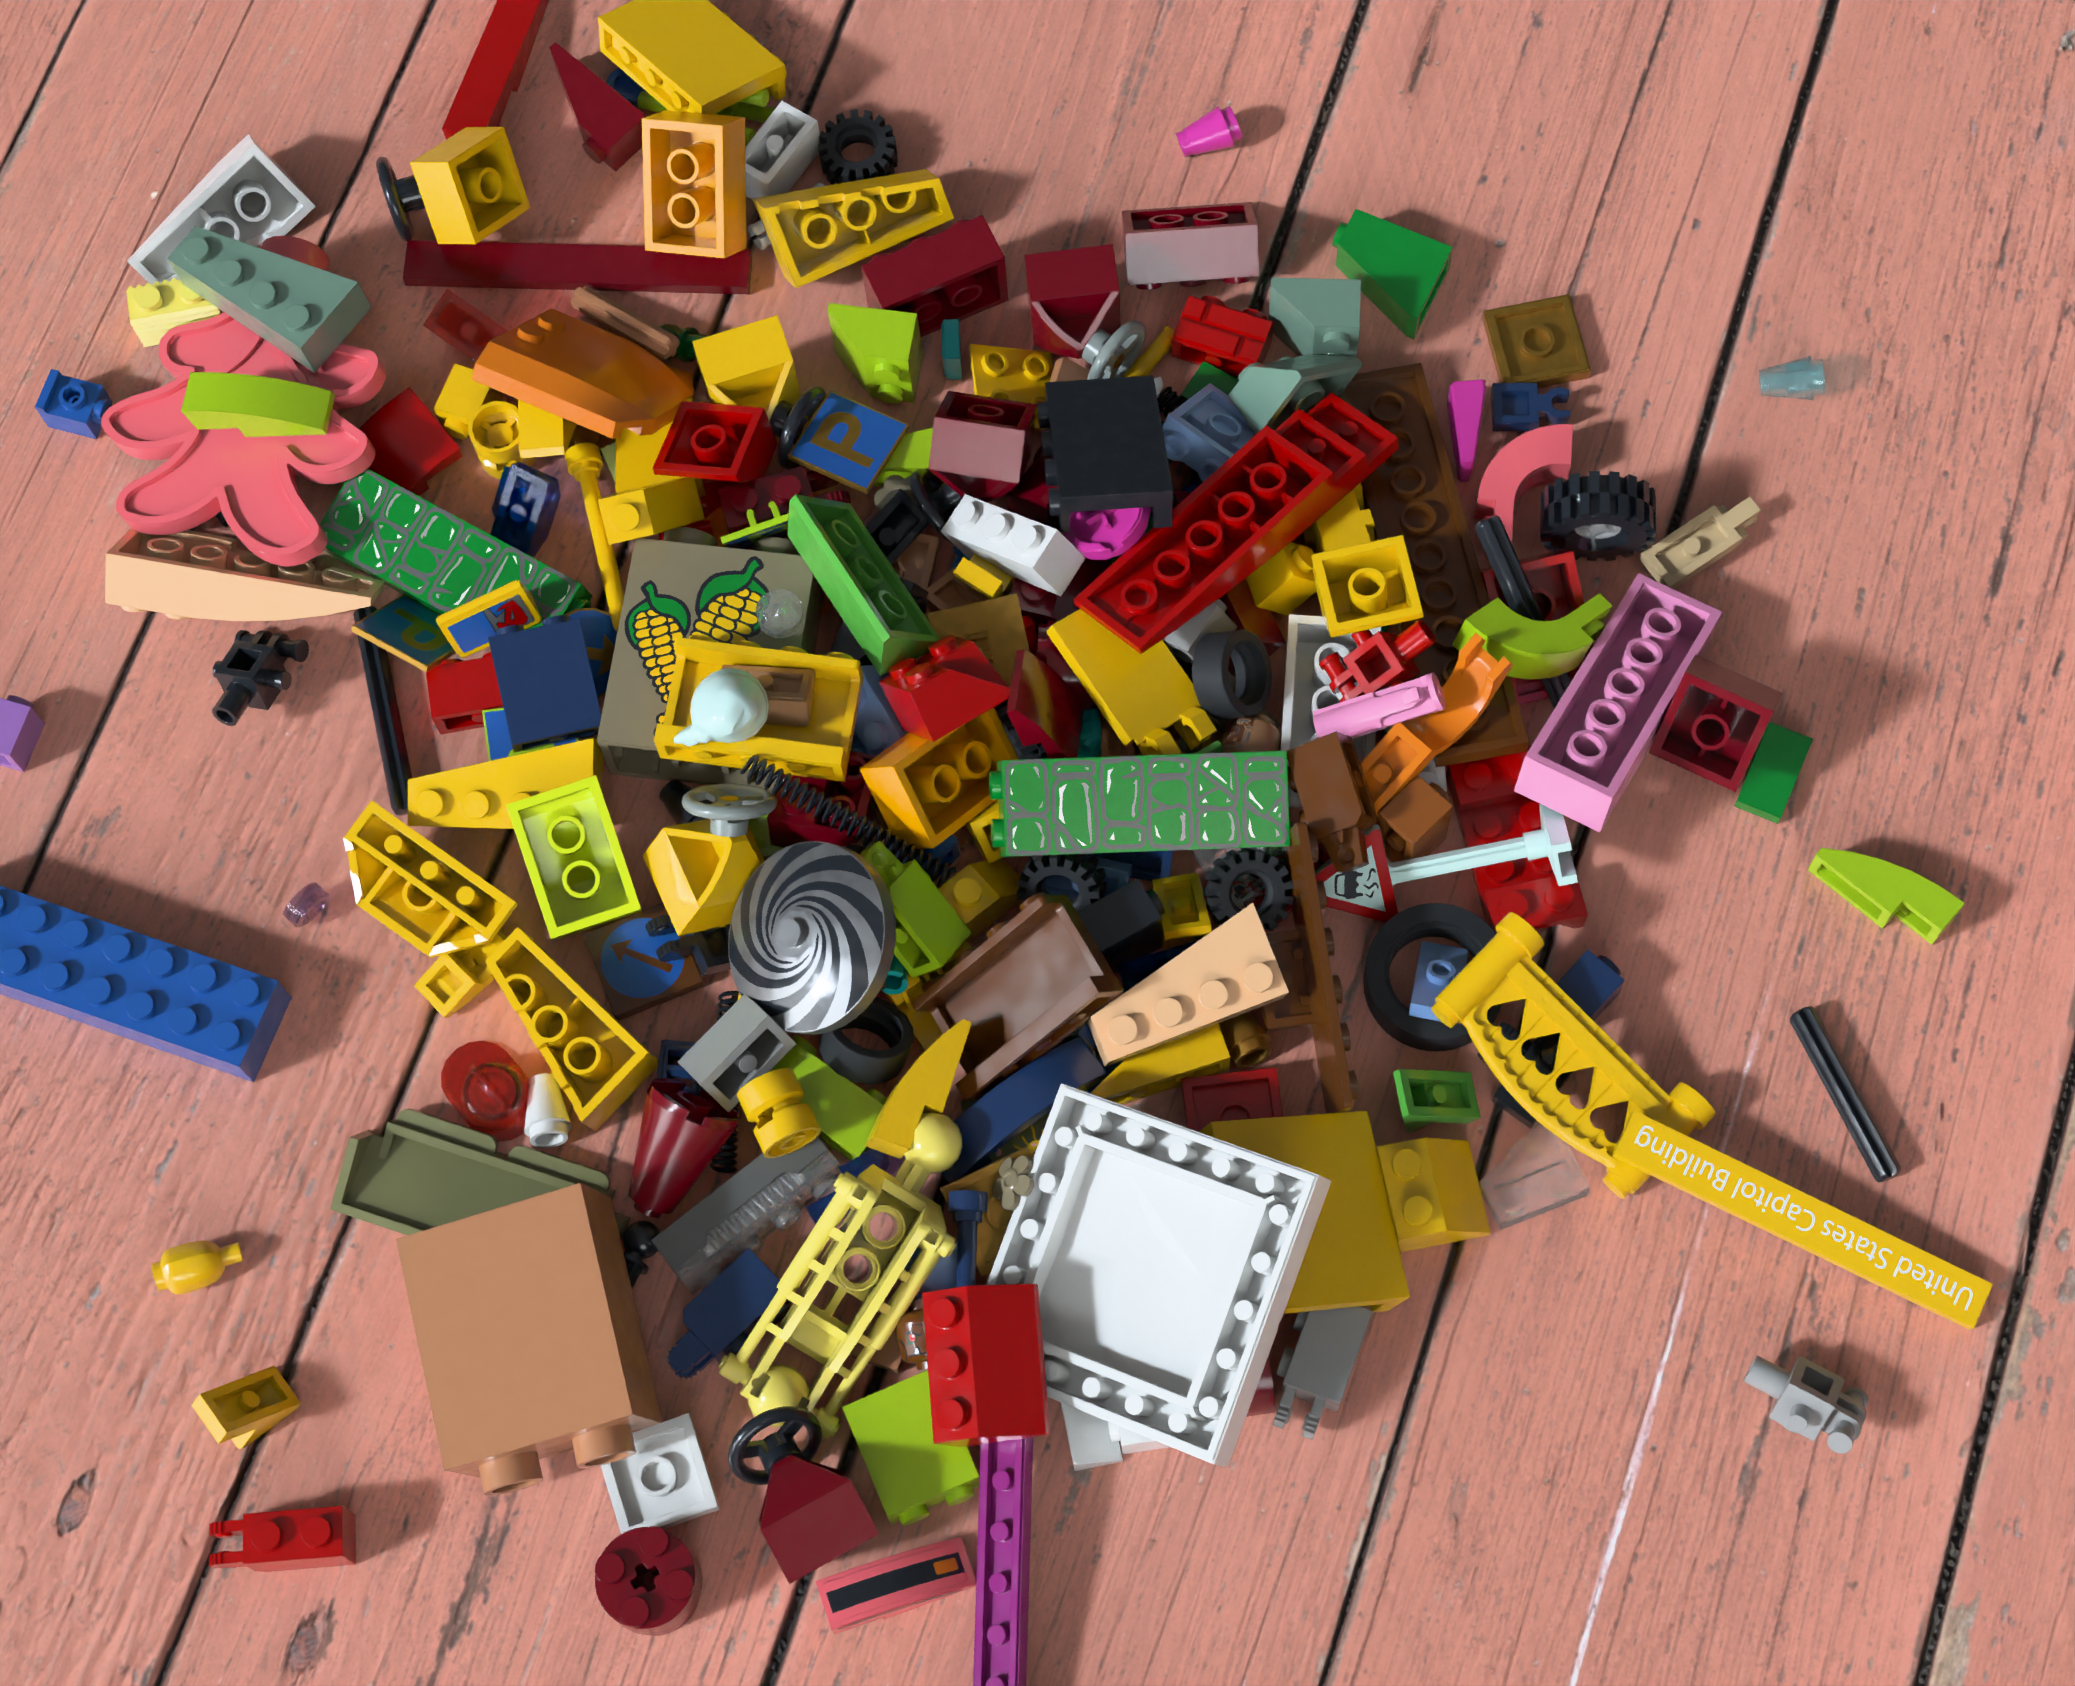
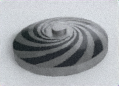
[728,841,896,1034]

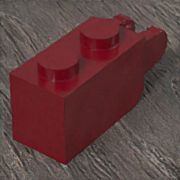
[717,466,852,538]

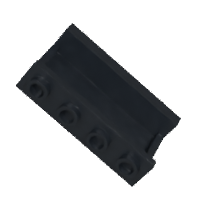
[1037,375,1173,532]

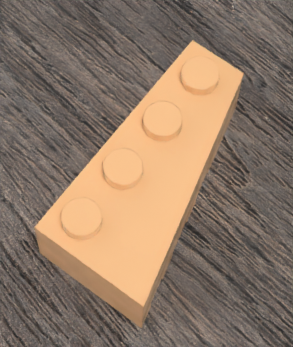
[1087,903,1289,1067]

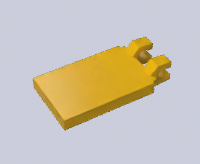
[1046,609,1217,755]

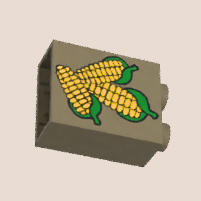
[597,527,825,792]

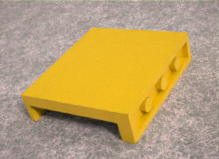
[1199,1111,1410,1314]

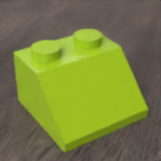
[827,303,923,404]

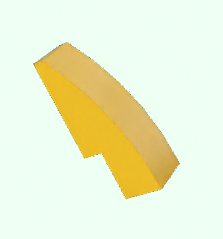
[865,1019,972,1159]

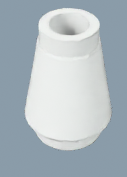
[524,1073,572,1148]

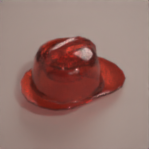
[441,1041,529,1142]

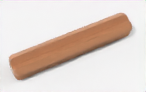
[571,286,680,359]

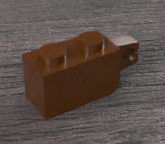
[1287,731,1378,874]

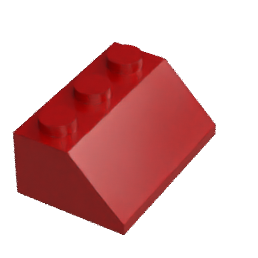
[922,1284,1051,1447]

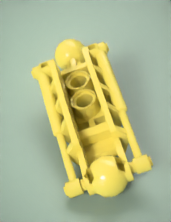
[717,1112,963,1439]

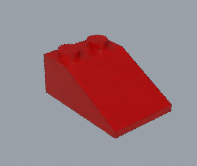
[1480,549,1593,705]

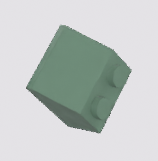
[1268,277,1361,358]
[1228,354,1363,435]

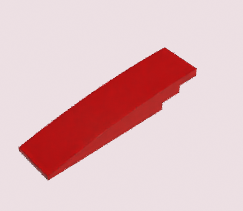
[1073,392,1399,654]

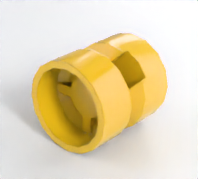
[468,401,536,480]
[737,1068,821,1158]

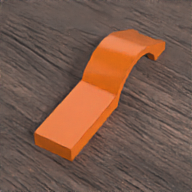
[1360,633,1513,824]

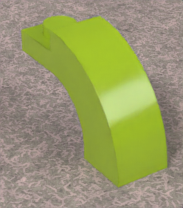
[1452,593,1612,679]

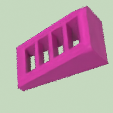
[1447,379,1486,482]

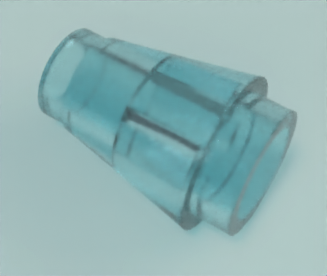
[1759,355,1825,400]

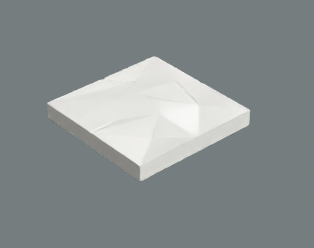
[986,1084,1331,1468]

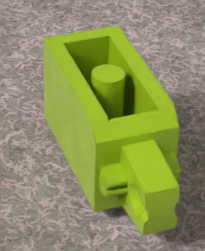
[860,841,971,978]

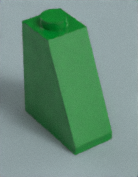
[1332,209,1453,339]

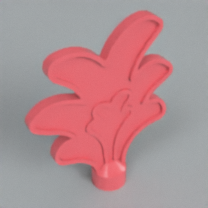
[101,236,386,567]

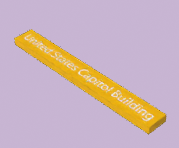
[1612,1110,1993,1330]

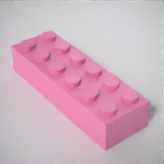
[1514,573,1722,832]

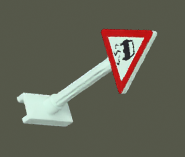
[1315,803,1578,922]

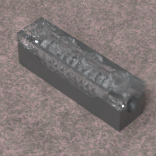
[651,1137,843,1295]

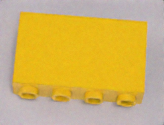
[598,0,787,115]
[654,635,864,782]

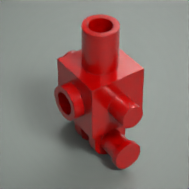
[1319,620,1436,703]

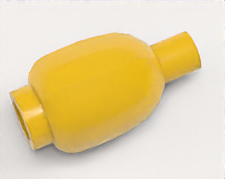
[151,1240,244,1295]

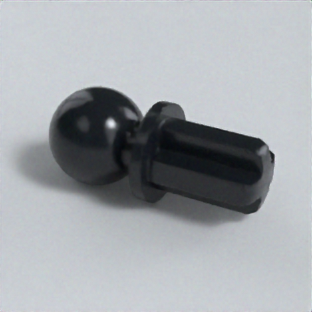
[623,1220,660,1289]

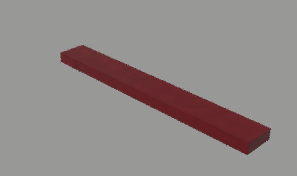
[403,240,753,295]

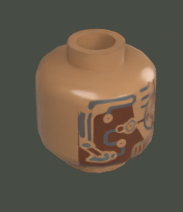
[1221,713,1282,753]

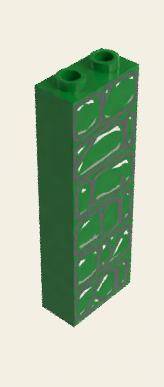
[320,469,593,629]
[989,751,1290,857]

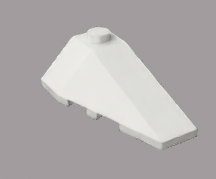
[127,134,316,285]

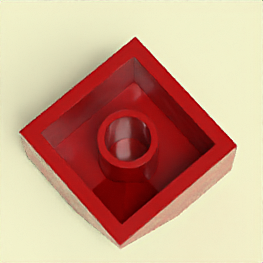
[879,635,1010,742]

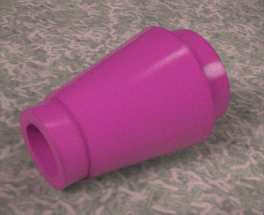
[1175,106,1243,157]

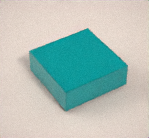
[941,319,962,380]

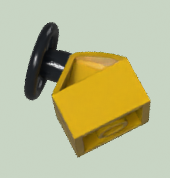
[376,127,531,244]
[692,315,826,470]

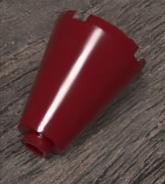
[628,1078,739,1218]

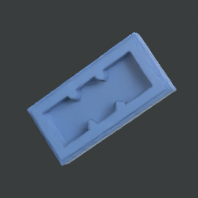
[1409,941,1468,1022]

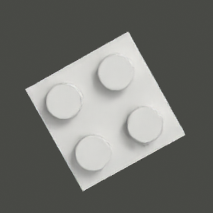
[601,1413,720,1534]

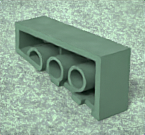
[167,226,371,373]

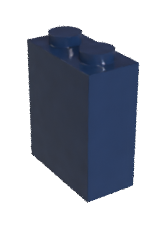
[488,615,602,753]

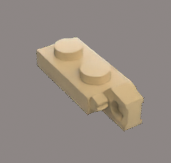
[1640,497,1761,590]

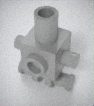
[1743,1355,1868,1454]

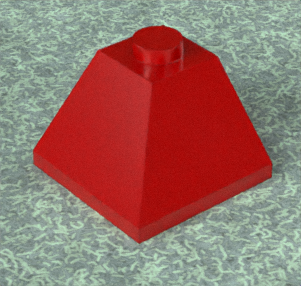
[652,401,778,482]

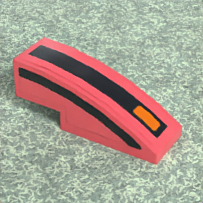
[815,1537,976,1634]

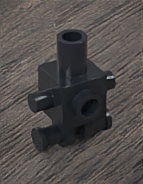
[212,630,309,726]

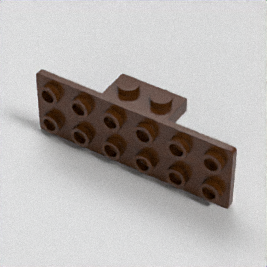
[1261,822,1359,1114]

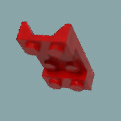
[1446,744,1588,934]

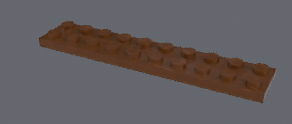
[1339,363,1529,767]

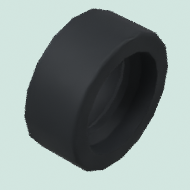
[1192,629,1272,720]
[819,997,914,1085]

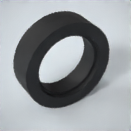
[1363,903,1502,1052]

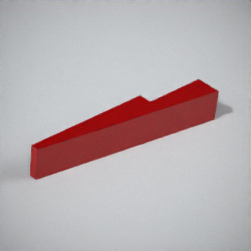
[442,0,549,139]

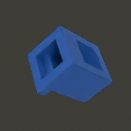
[35,369,113,439]

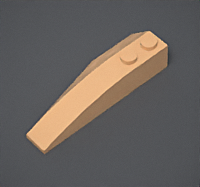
[105,528,384,621]

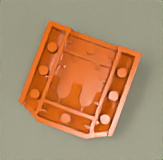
[472,308,694,439]

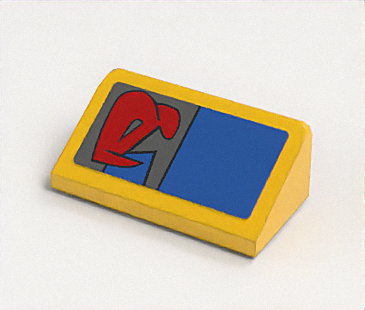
[436,580,541,658]

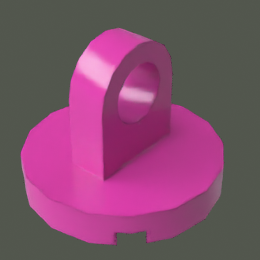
[1064,507,1151,560]

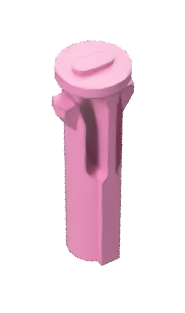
[1313,672,1446,739]

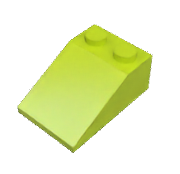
[506,775,642,941]

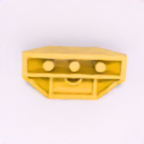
[343,800,518,958]

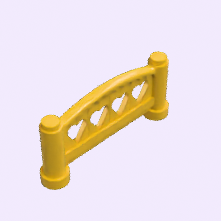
[1431,912,1716,1199]

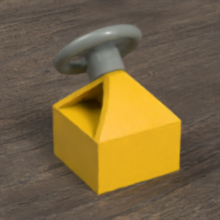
[642,784,777,936]

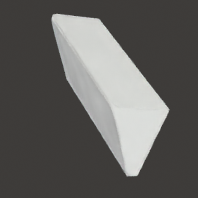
[1061,1402,1123,1471]

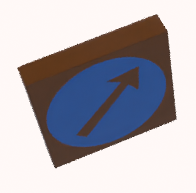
[583,903,704,1021]

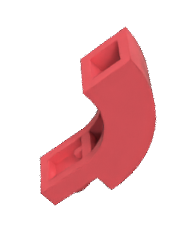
[1474,424,1573,543]

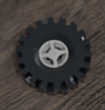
[1540,471,1656,561]

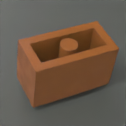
[1377,775,1453,862]

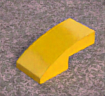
[953,554,1013,599]
[414,930,507,1018]

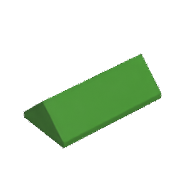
[788,494,940,676]

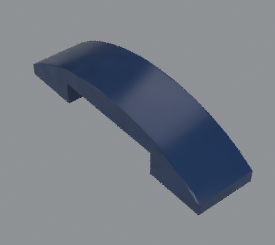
[941,1036,1108,1183]

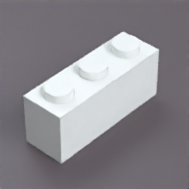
[941,494,1086,596]

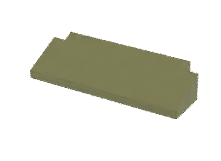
[330,1108,631,1241]

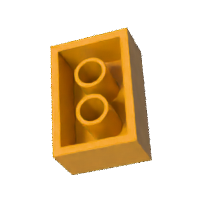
[642,110,746,258]
[859,707,1019,850]

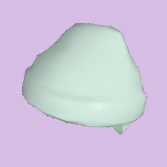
[673,668,769,747]

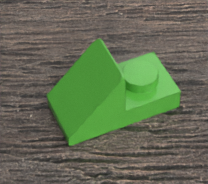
[1393,1069,1481,1133]

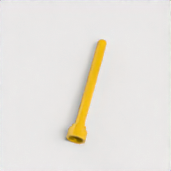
[565,443,624,632]

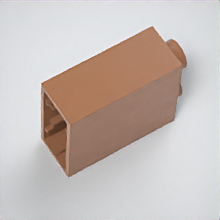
[396,1183,662,1495]

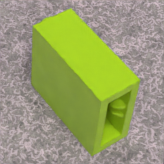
[842,1370,980,1526]

